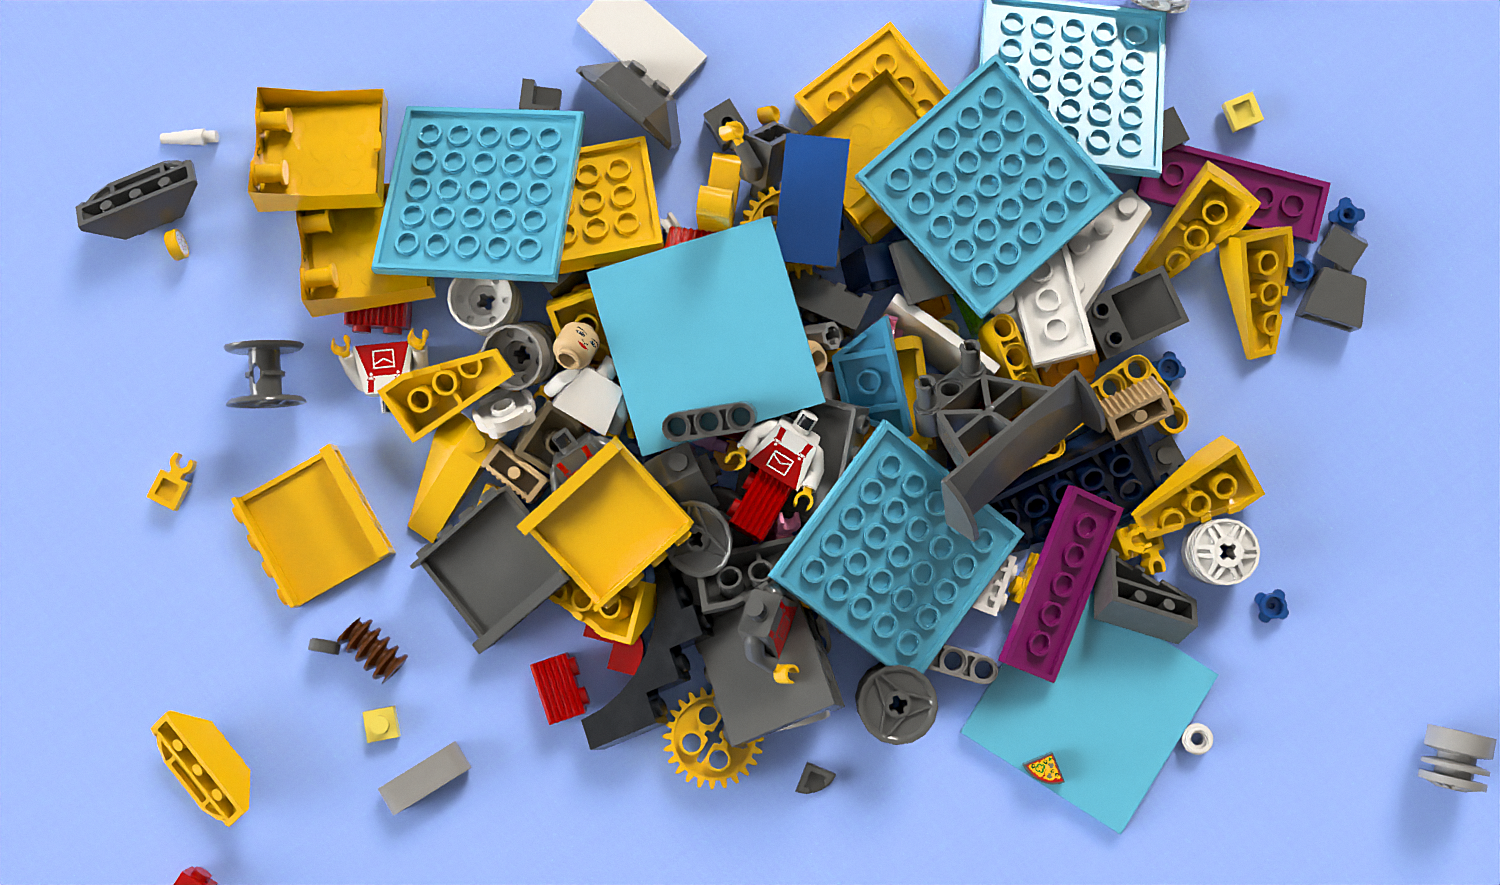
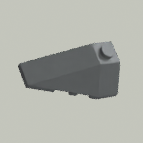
[642,441,720,507]
[697,535,797,615]

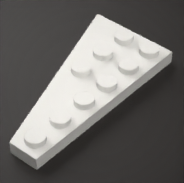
[990,188,1152,373]

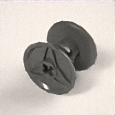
[223,340,307,409]
[665,486,754,578]
[855,662,938,745]

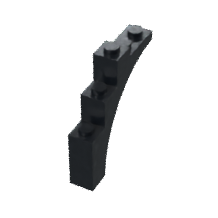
[581,557,714,750]

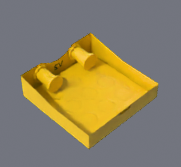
[794,21,950,126]
[803,68,926,244]
[248,87,388,212]
[559,136,665,274]
[296,183,436,318]

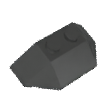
[575,60,681,150]
[75,160,198,240]

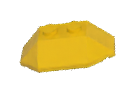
[150,710,251,827]

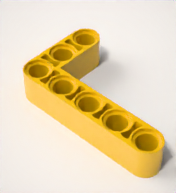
[696,152,741,232]
[978,314,1066,471]
[1066,355,1189,437]

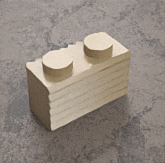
[1099,376,1174,441]
[481,441,550,504]

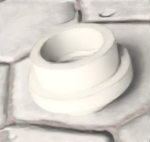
[1181,723,1213,755]

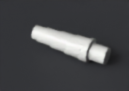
[160,128,219,146]

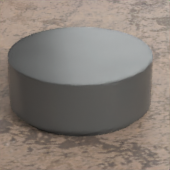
[308,638,341,655]

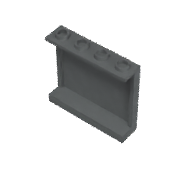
[735,398,870,523]
[410,485,572,654]
[695,601,845,749]

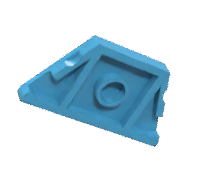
[831,315,914,437]

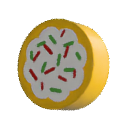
[164,228,189,261]

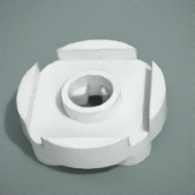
[472,388,536,439]

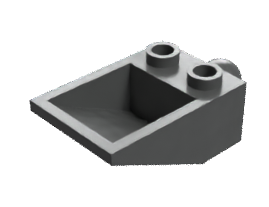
[1086,265,1190,363]

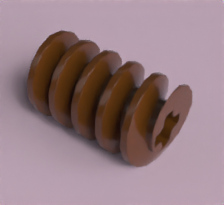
[337,617,408,684]

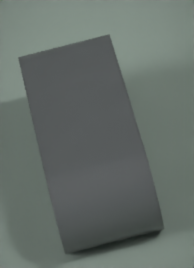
[662,401,758,442]

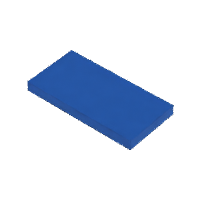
[776,133,850,267]

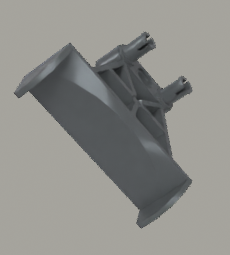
[913,339,1106,542]

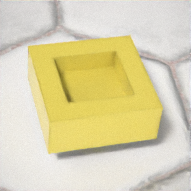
[1221,91,1264,133]
[362,705,401,743]

